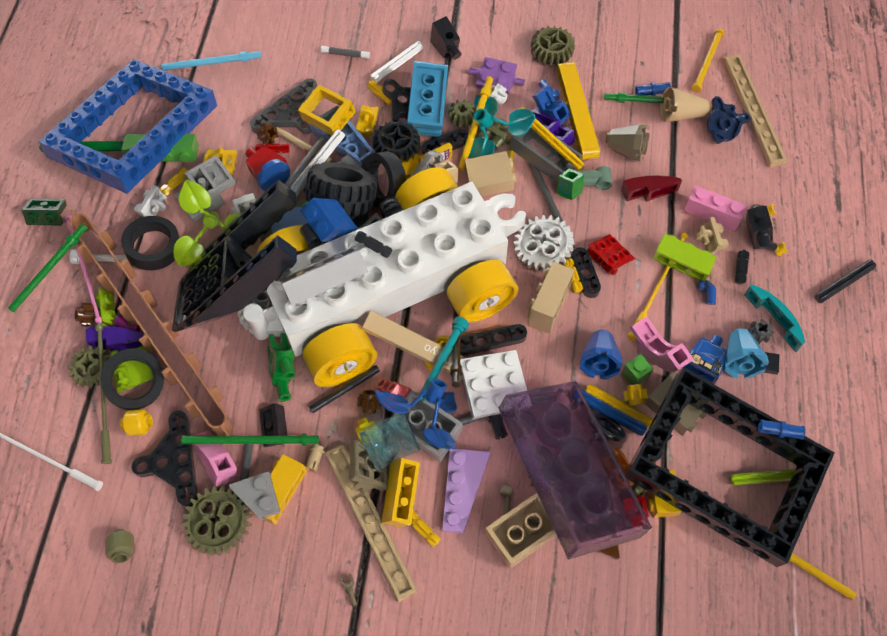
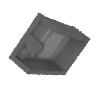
[509,128,583,184]

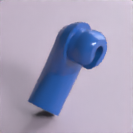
[539,79,560,99]
[698,280,716,305]

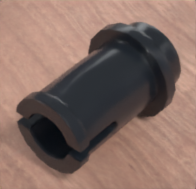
[488,414,508,440]

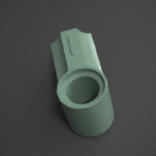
[577,166,612,190]

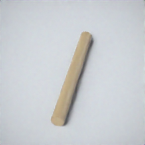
[277,127,333,163]

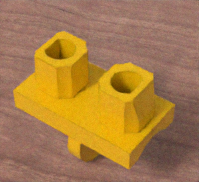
[356,105,379,137]

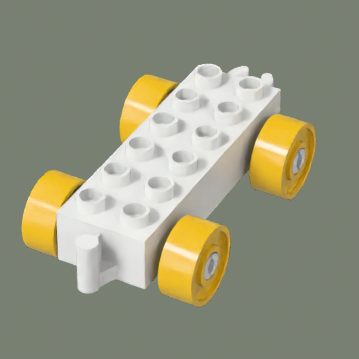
[243,167,526,387]

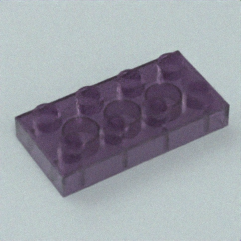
[498,381,652,560]

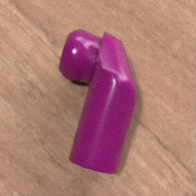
[113,315,140,332]

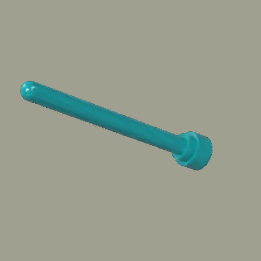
[419,316,469,401]

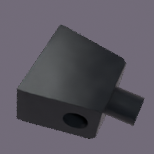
[430,16,462,60]

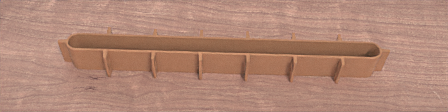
[69,210,233,436]

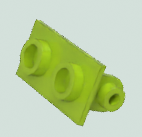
[94,288,116,327]

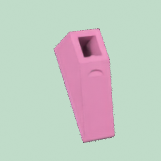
[193,430,237,487]

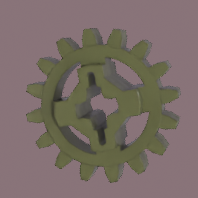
[67,345,110,388]

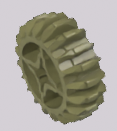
[530,25,575,67]

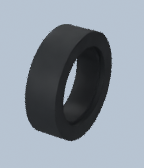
[361,152,406,208]
[121,216,180,271]
[100,348,164,410]

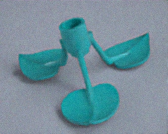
[469,95,535,159]

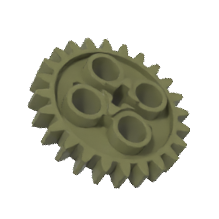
[182,486,252,556]

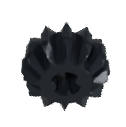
[379,197,403,219]

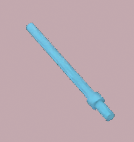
[162,51,262,71]

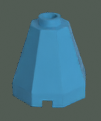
[723,328,769,378]

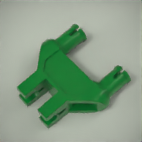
[267,333,296,402]

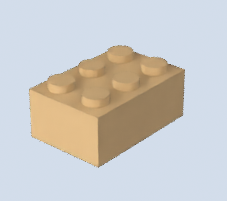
[527,262,575,334]
[485,492,564,569]

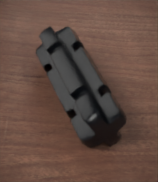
[355,231,393,258]
[735,249,750,285]

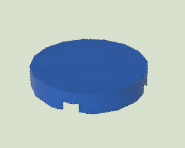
[256,159,290,192]

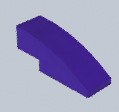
[531,109,576,146]
[86,326,144,352]

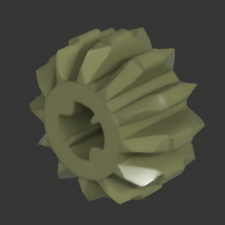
[448,99,476,128]

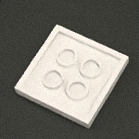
[460,350,531,419]

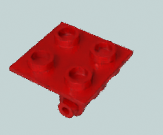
[587,234,636,276]

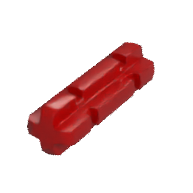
[255,143,290,153]

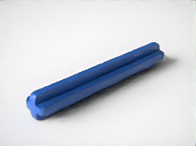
[574,388,648,436]

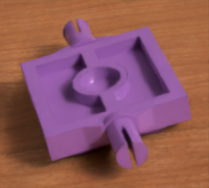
[469,57,525,95]

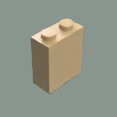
[465,151,517,197]

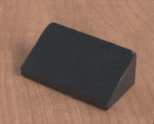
[259,403,288,447]

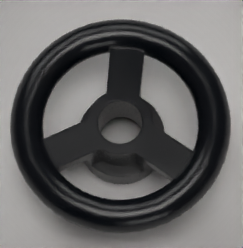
[590,413,626,443]

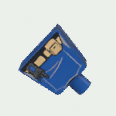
[682,335,727,384]

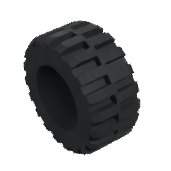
[305,162,378,217]

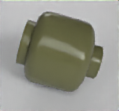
[105,529,135,563]

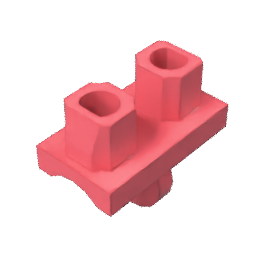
[376,378,412,399]

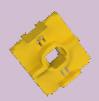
[203,147,238,176]

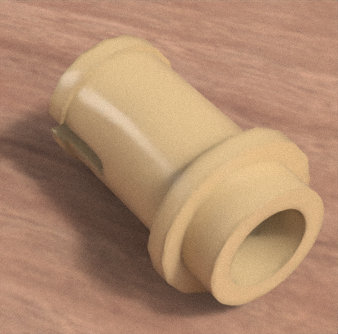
[305,444,325,472]

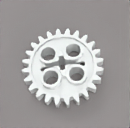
[514,215,574,272]

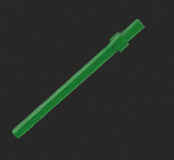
[604,92,664,103]
[8,223,88,312]

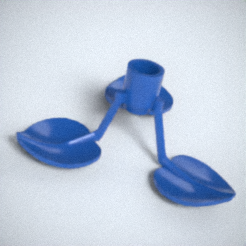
[375,379,457,450]

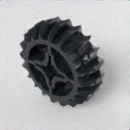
[373,120,421,163]

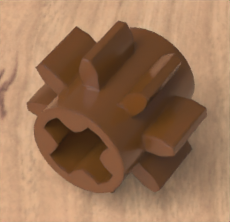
[256,123,279,144]
[74,303,96,327]
[357,390,382,414]

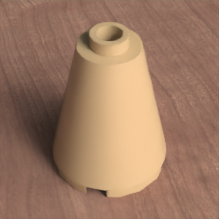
[660,87,711,122]

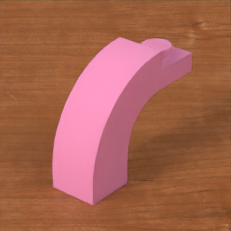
[630,317,694,372]

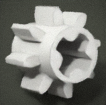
[490,83,507,105]

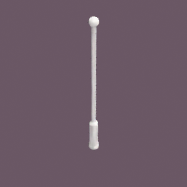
[0,433,103,491]

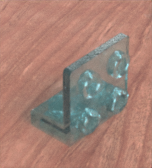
[359,414,420,471]

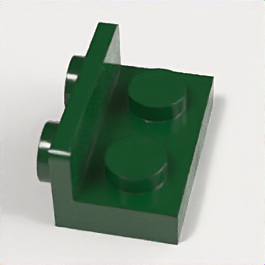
[22,199,67,226]

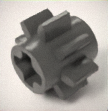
[748,319,774,344]

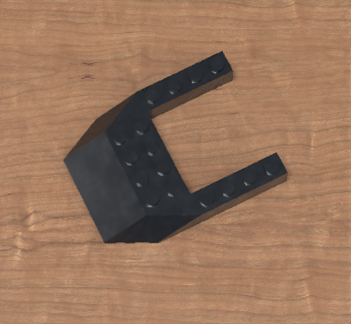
[172,180,297,332]

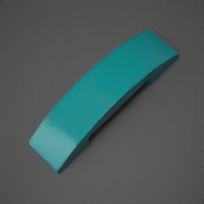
[744,284,805,352]

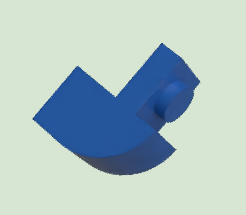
[532,86,571,125]

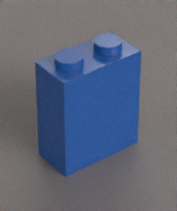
[300,198,358,242]

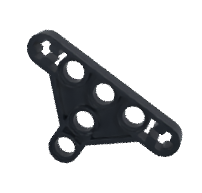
[382,79,411,124]
[131,410,198,507]

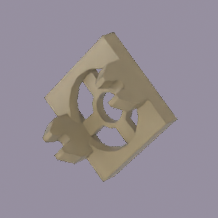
[350,439,388,492]

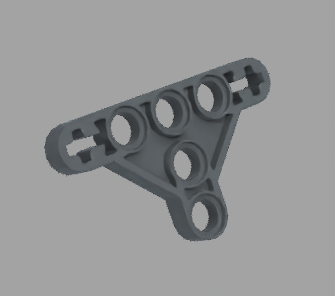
[250,79,317,134]

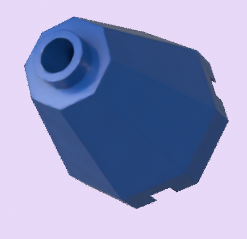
[579,329,622,380]

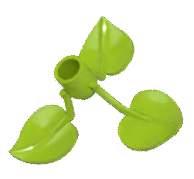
[173,180,241,266]

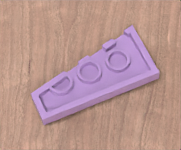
[442,449,491,533]

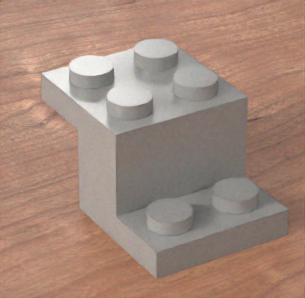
[175,155,236,222]

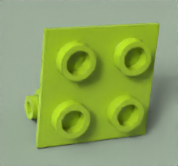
[110,346,153,393]

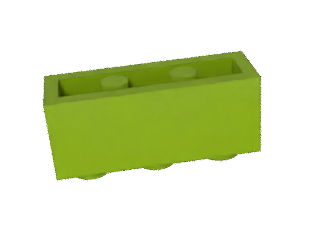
[652,234,717,281]

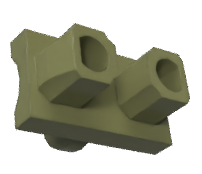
[478,119,510,150]

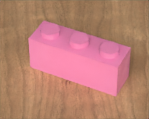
[684,185,747,231]

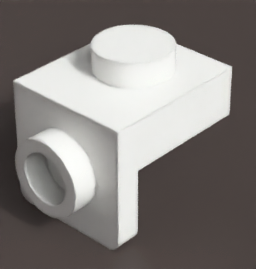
[231,193,256,214]

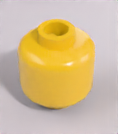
[120,409,153,436]

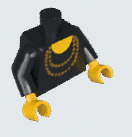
[746,204,788,256]

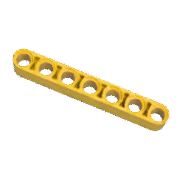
[557,62,600,160]

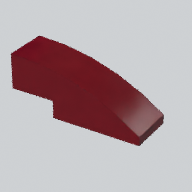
[621,175,682,202]

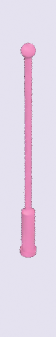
[65,215,102,324]

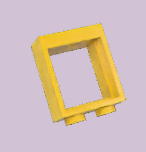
[298,84,356,136]

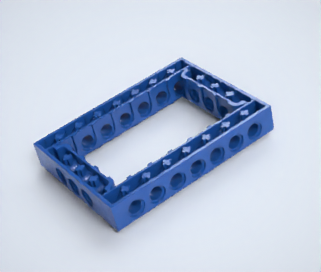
[38,59,217,194]

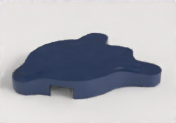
[707,96,751,144]

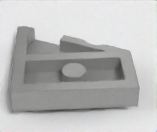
[229,471,281,520]

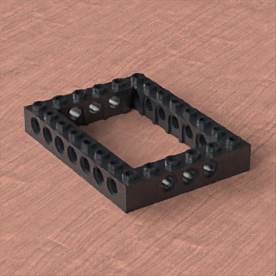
[623,367,835,567]

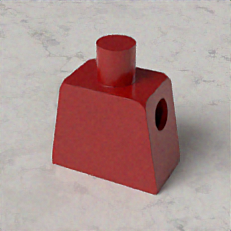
[245,146,288,179]

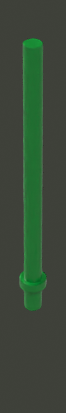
[181,433,319,446]

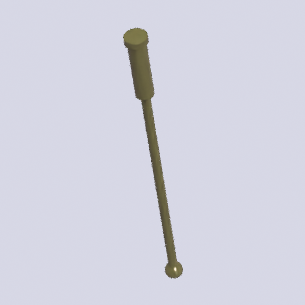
[95,324,112,464]

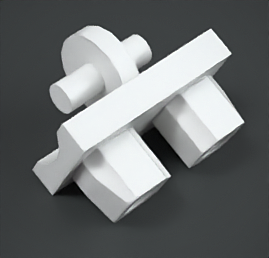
[134,185,167,217]

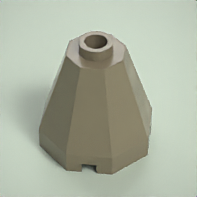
[605,124,649,161]

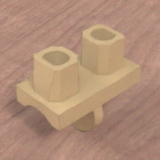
[696,217,729,255]

